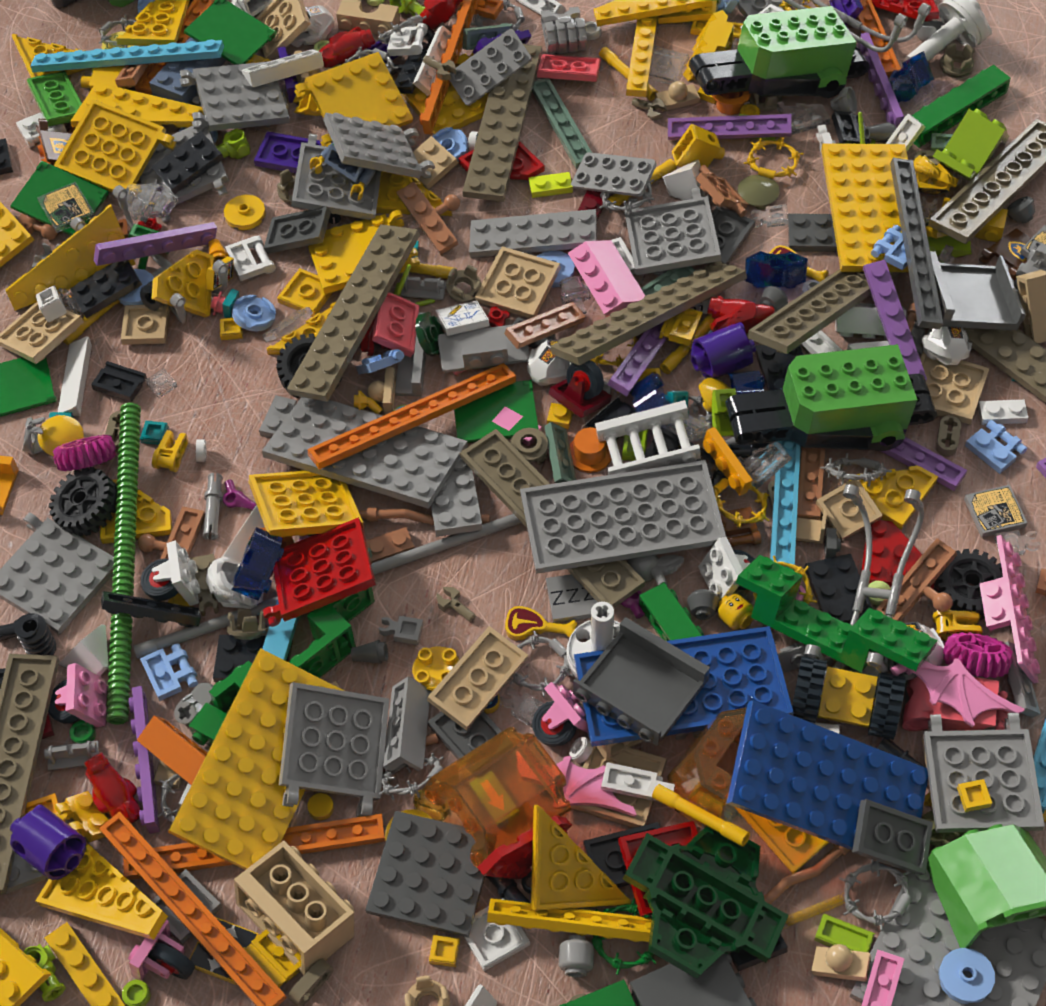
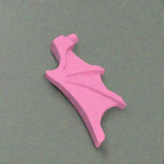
[890,659,1025,727]
[516,751,637,817]

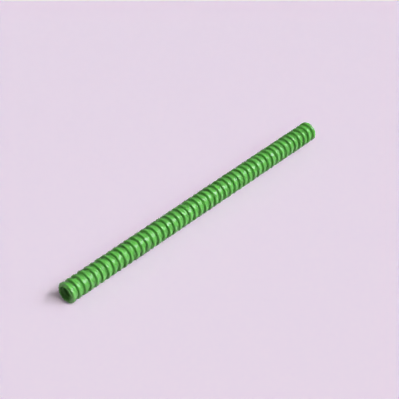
[106,403,141,725]

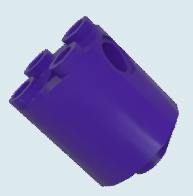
[691,322,756,379]
[10,805,87,880]

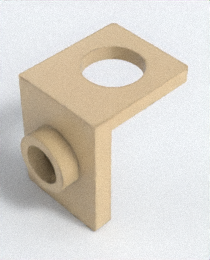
[796,509,827,544]

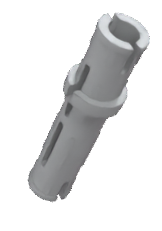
[202,473,223,540]

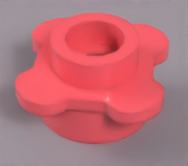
[210,291,226,316]

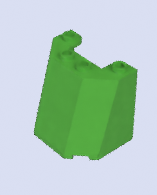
[927,824,1046,948]

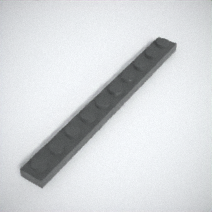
[890,157,943,329]

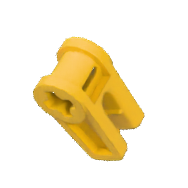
[152,430,188,472]
[932,610,983,641]

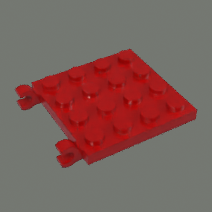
[256,517,376,627]

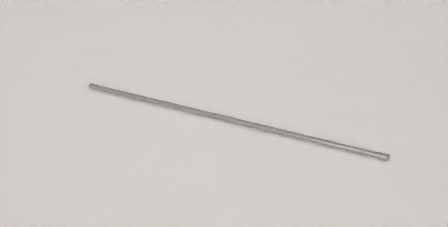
[133,437,737,659]

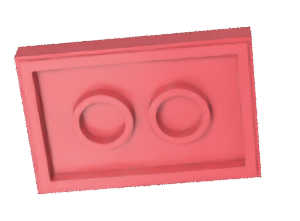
[537,54,601,82]
[372,292,419,358]

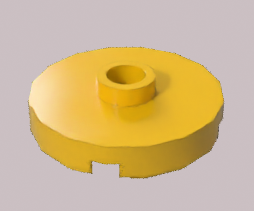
[224,194,266,231]

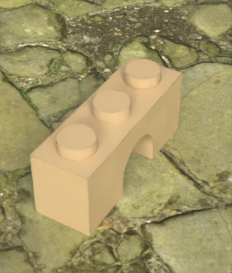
[336,0,400,35]

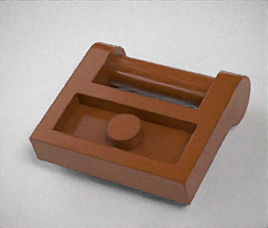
[720,507,761,547]

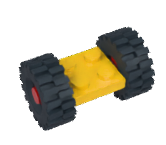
[792,656,906,740]

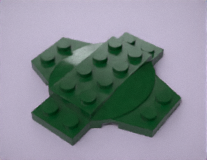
[623,826,789,979]

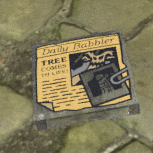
[37,181,95,233]

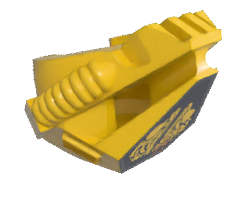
[913,155,959,195]

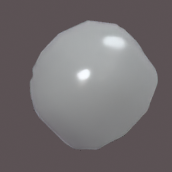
[916,20,945,42]

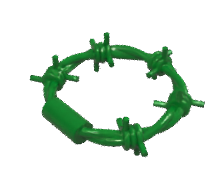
[591,898,657,975]

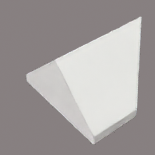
[663,160,705,200]
[59,624,109,676]

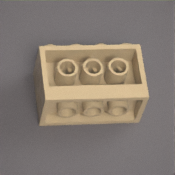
[234,841,355,975]

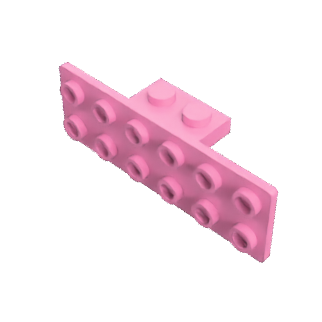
[980,535,1041,684]

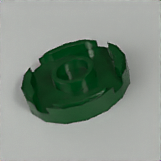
[415,312,444,356]

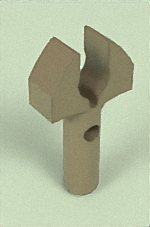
[423,55,457,80]
[632,98,667,120]
[437,587,476,622]

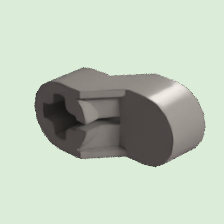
[174,683,214,725]

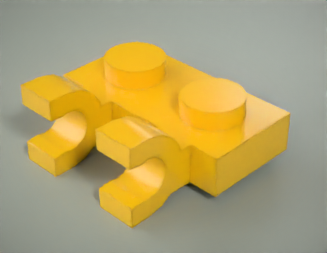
[54,791,108,842]

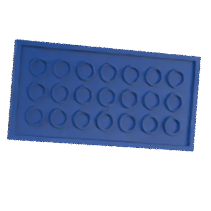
[574,626,794,747]
[726,700,928,850]

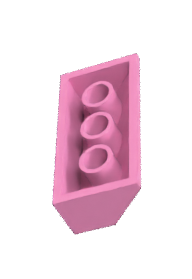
[568,240,645,317]

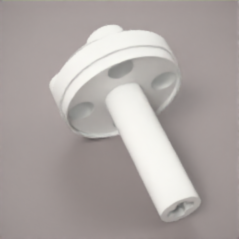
[906,0,992,71]
[566,602,620,679]

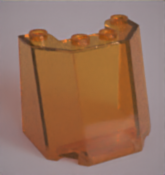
[667,707,747,828]
[423,727,571,867]

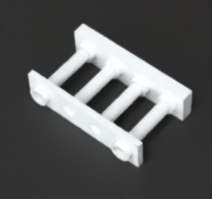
[595,400,701,475]

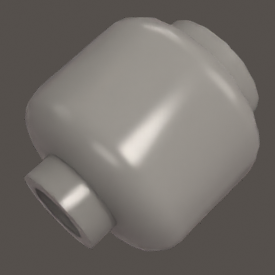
[558,935,594,978]

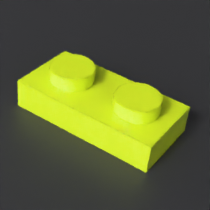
[529,172,573,198]

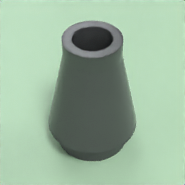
[864,122,896,143]
[351,640,388,664]

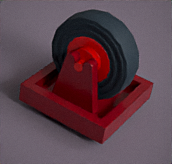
[549,360,612,418]

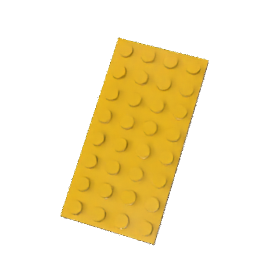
[821,143,909,272]
[168,648,344,870]

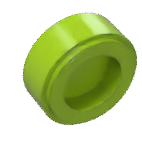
[122,980,151,1006]

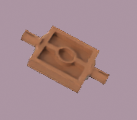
[696,165,749,217]

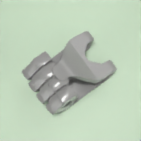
[541,7,587,55]

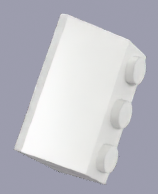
[835,303,906,339]

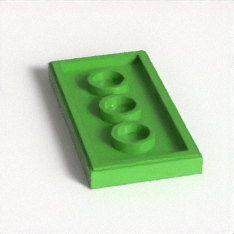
[27,71,82,127]

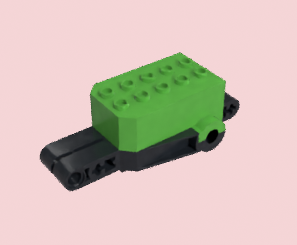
[689,6,870,98]
[725,344,937,451]

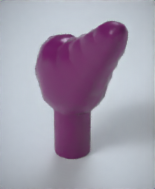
[223,479,257,510]
[621,591,644,619]

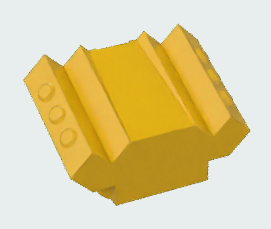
[683,10,734,82]

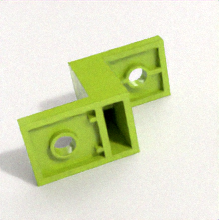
[932,108,1010,181]

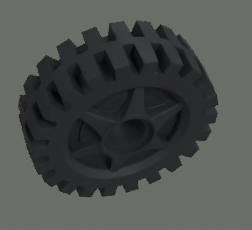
[276,334,342,398]
[49,467,117,537]
[934,549,1003,620]

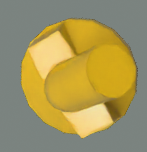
[354,390,383,414]

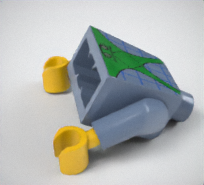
[310,142,375,201]

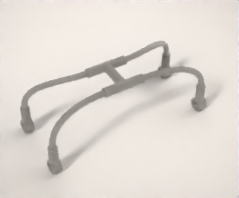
[783,0,931,52]
[70,185,228,323]
[804,484,924,673]

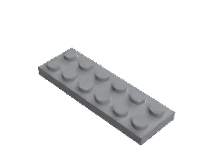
[469,209,597,258]

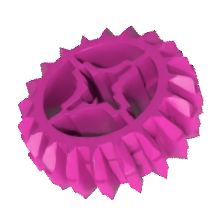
[53,435,116,471]
[943,632,1013,678]

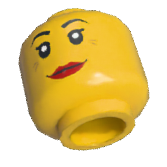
[718,594,753,630]

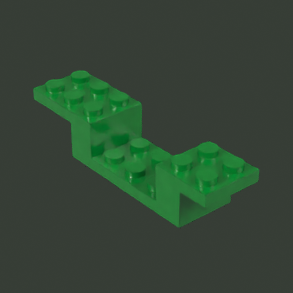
[736,555,938,673]
[209,587,375,713]

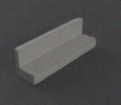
[395,312,426,396]
[383,676,431,771]

